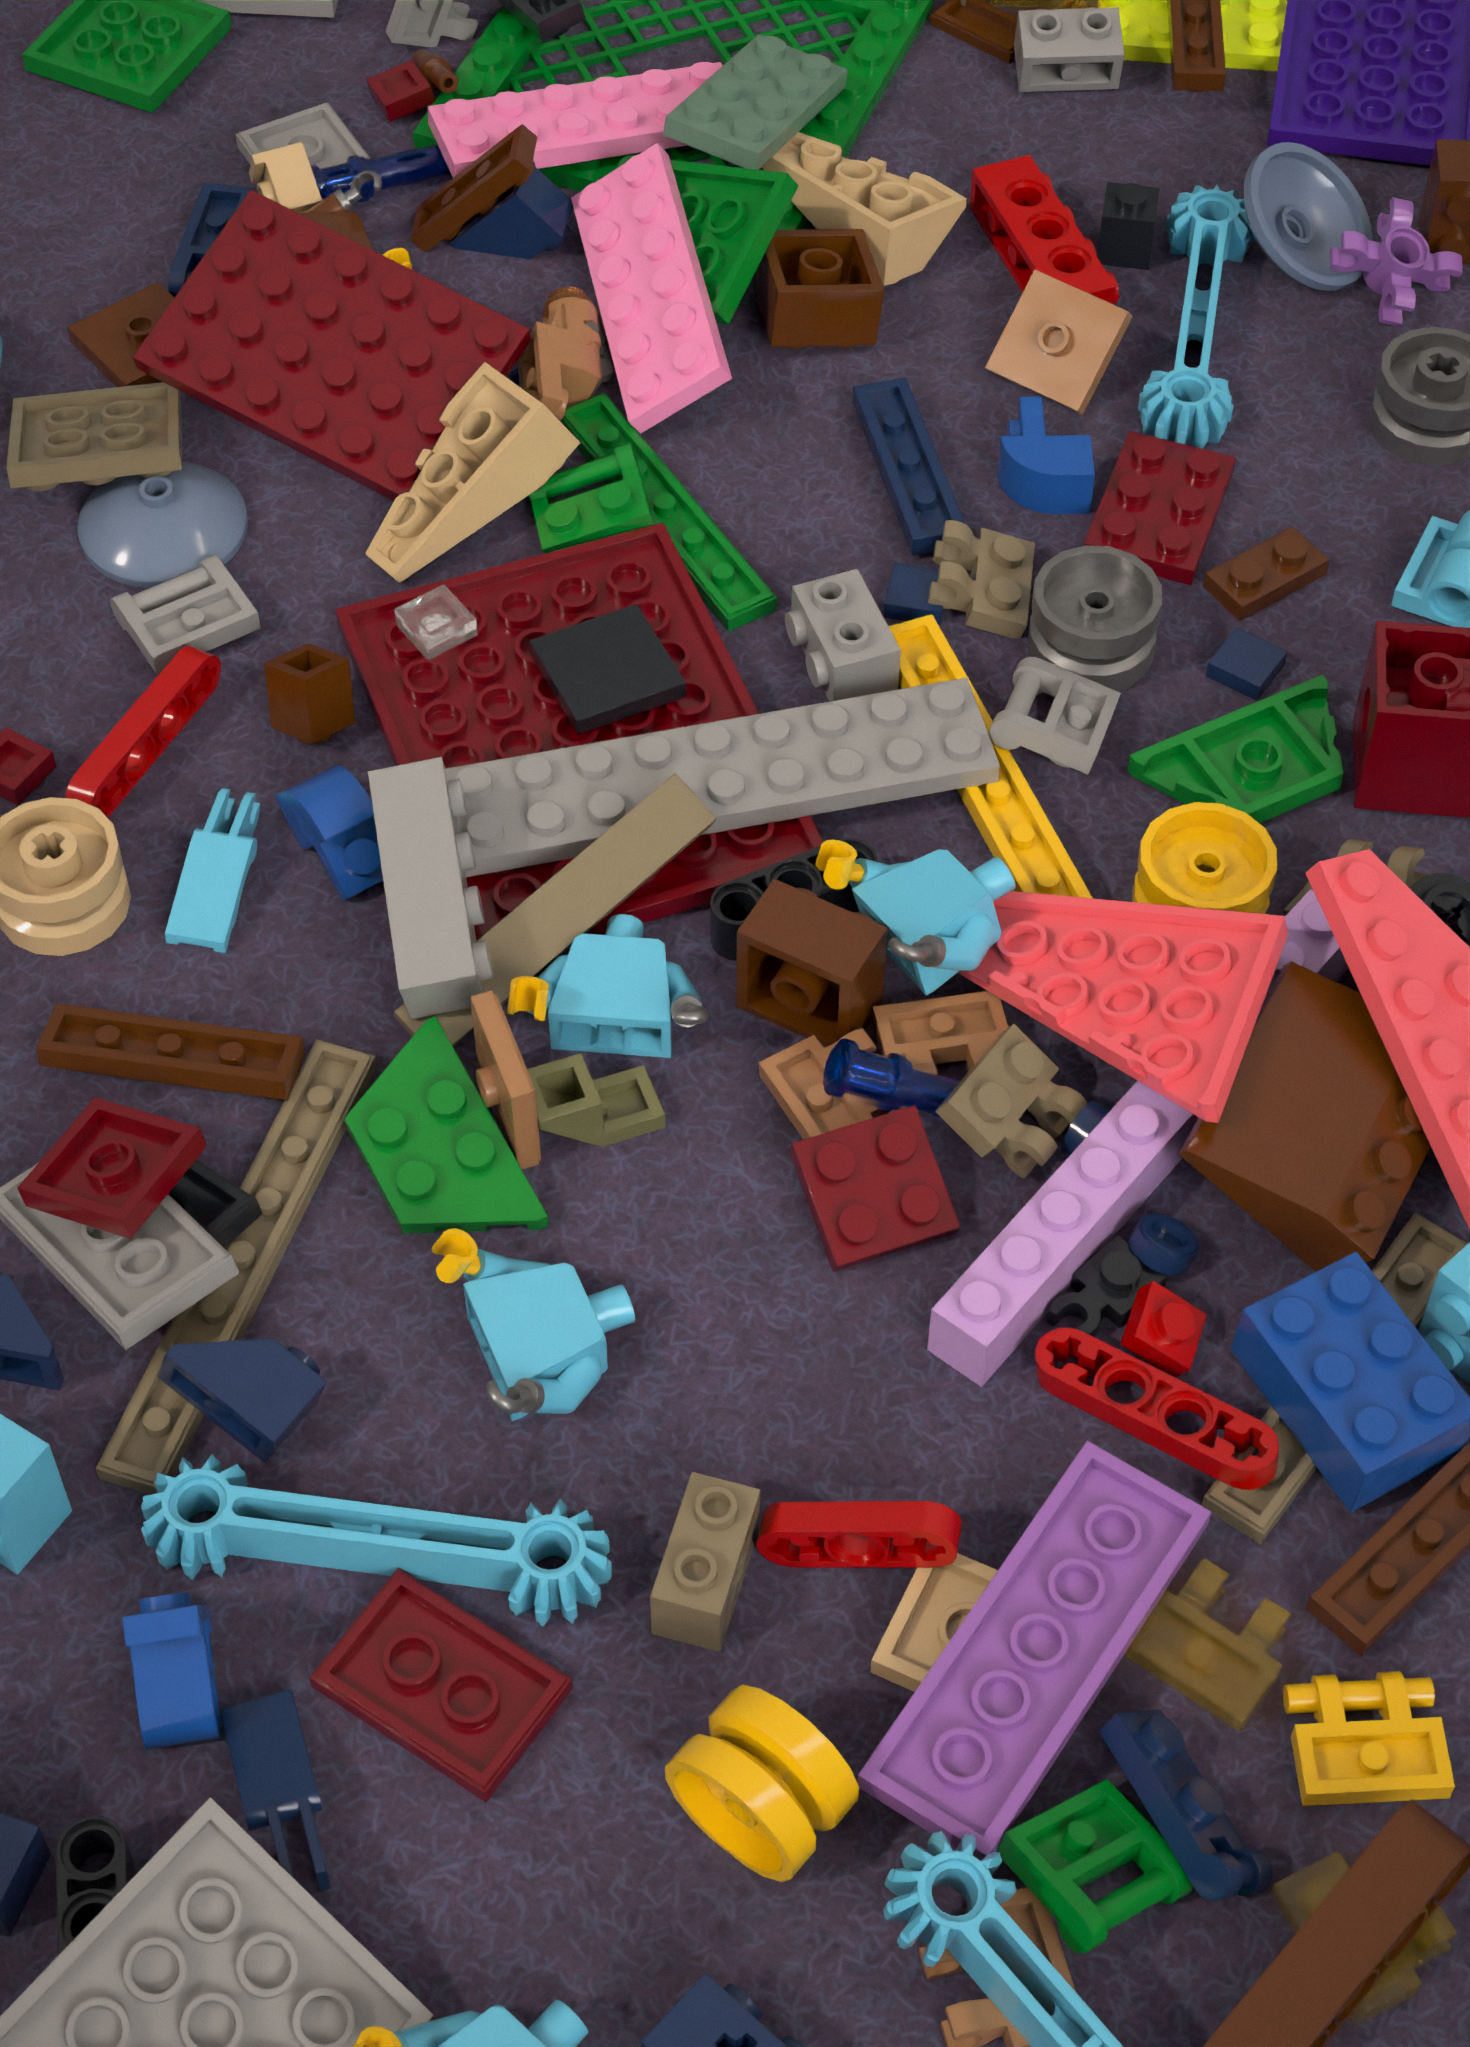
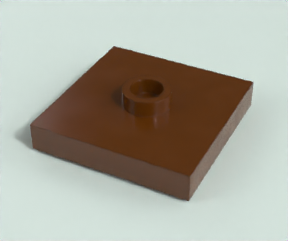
[67,282,175,387]

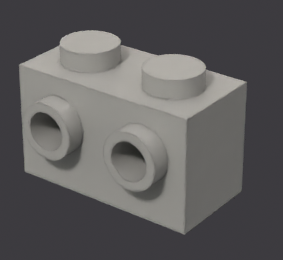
[1014,7,1124,92]
[785,569,901,702]

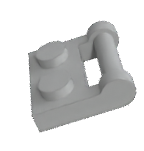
[110,555,261,673]
[989,657,1121,775]

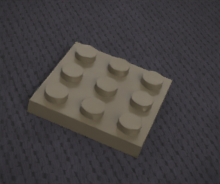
[6,382,182,491]

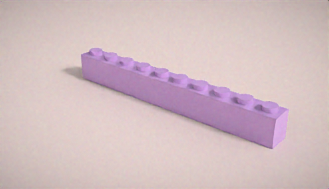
[927,889,1349,1387]

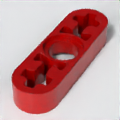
[756,1501,962,1568]

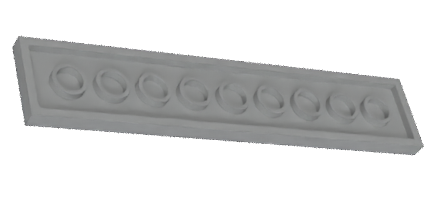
[446,678,1000,877]

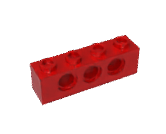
[969,155,1119,305]

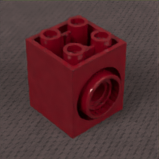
[1353,620,1470,818]

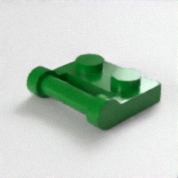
[529,442,655,554]
[996,1779,1193,1954]

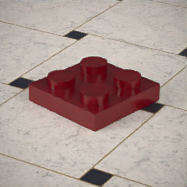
[17,1097,207,1239]
[789,1105,961,1272]

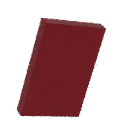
[309,1568,573,1803]

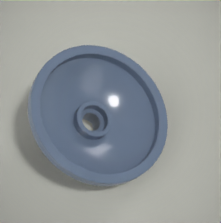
[1244,142,1373,291]
[77,461,248,588]

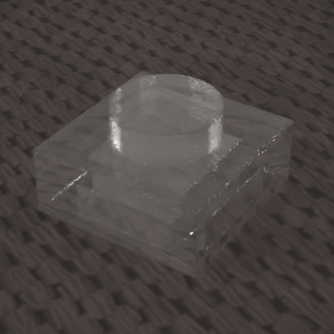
[394,584,477,660]

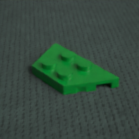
[1127,674,1344,823]
[344,1016,549,1234]

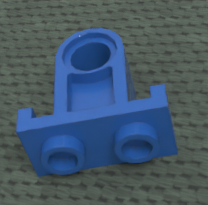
[122,1592,221,1750]

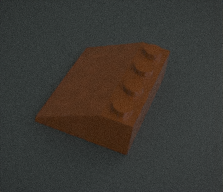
[1179,961,1431,1272]

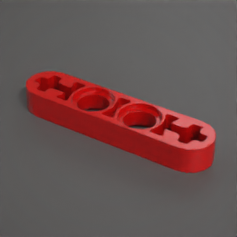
[65,645,221,818]
[1035,1328,1279,1490]

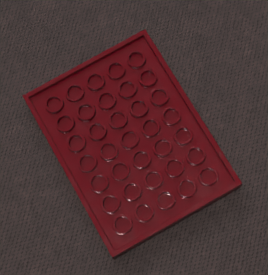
[335,522,823,941]

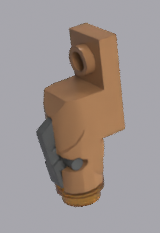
[517,287,614,421]

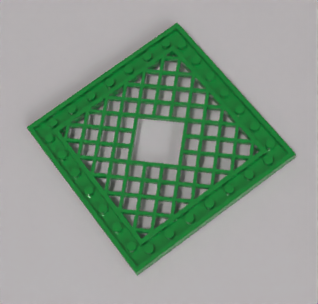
[412,0,934,230]

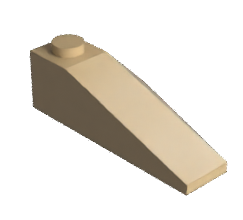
[761,132,967,286]
[365,362,580,583]

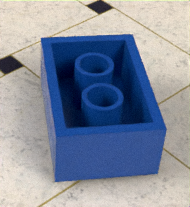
[1231,1251,1470,1513]

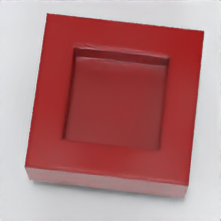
[1120,1281,1207,1377]

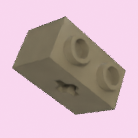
[650,1472,761,1652]

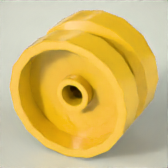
[1132,802,1277,914]
[665,1685,859,1882]

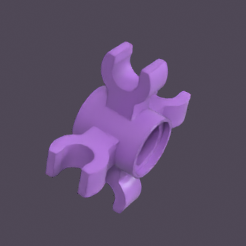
[1330,197,1463,326]

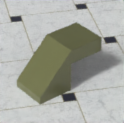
[527,1053,666,1147]

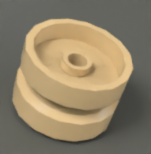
[0,797,131,956]

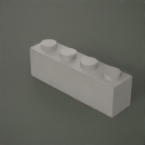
[368,757,493,1019]

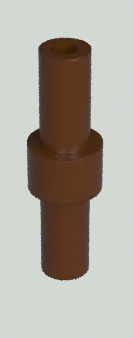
[412,49,458,93]

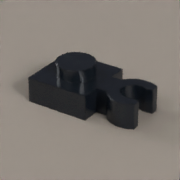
[1047,1235,1167,1338]

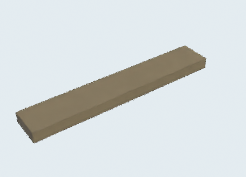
[393,773,717,1048]
[1202,1213,1468,1545]

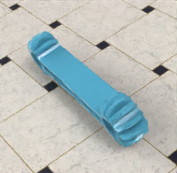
[1138,184,1255,449]
[141,1454,612,1627]
[883,1831,1123,2047]

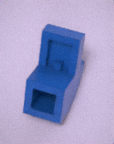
[997,397,1095,514]
[275,765,383,900]

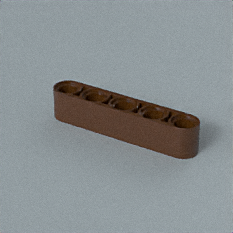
[1203,1799,1470,2047]

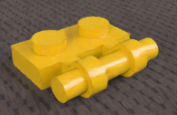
[1283,1671,1455,1806]

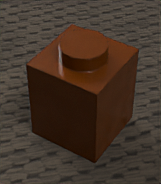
[264,643,355,744]

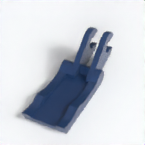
[220,1689,331,1891]

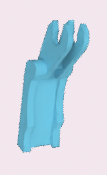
[165,788,260,953]

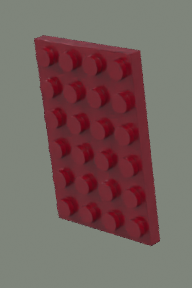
[132,190,531,501]

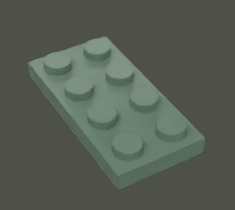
[663,34,848,170]

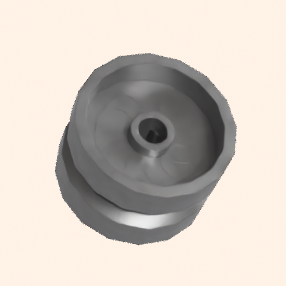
[1369,327,1470,467]
[1028,545,1162,692]

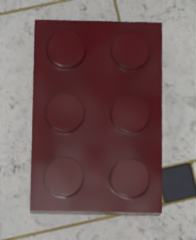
[1084,431,1236,585]

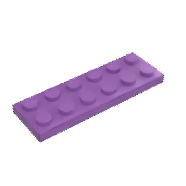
[857,1441,1212,1861]

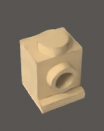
[249,142,322,213]

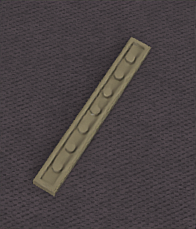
[96,1039,377,1495]

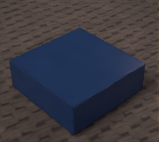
[884,563,944,626]
[1206,627,1288,701]

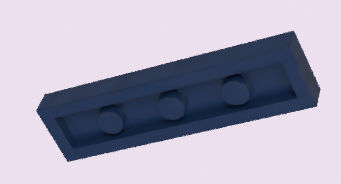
[852,377,965,556]

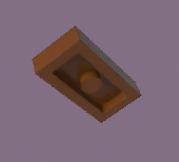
[1203,526,1330,621]

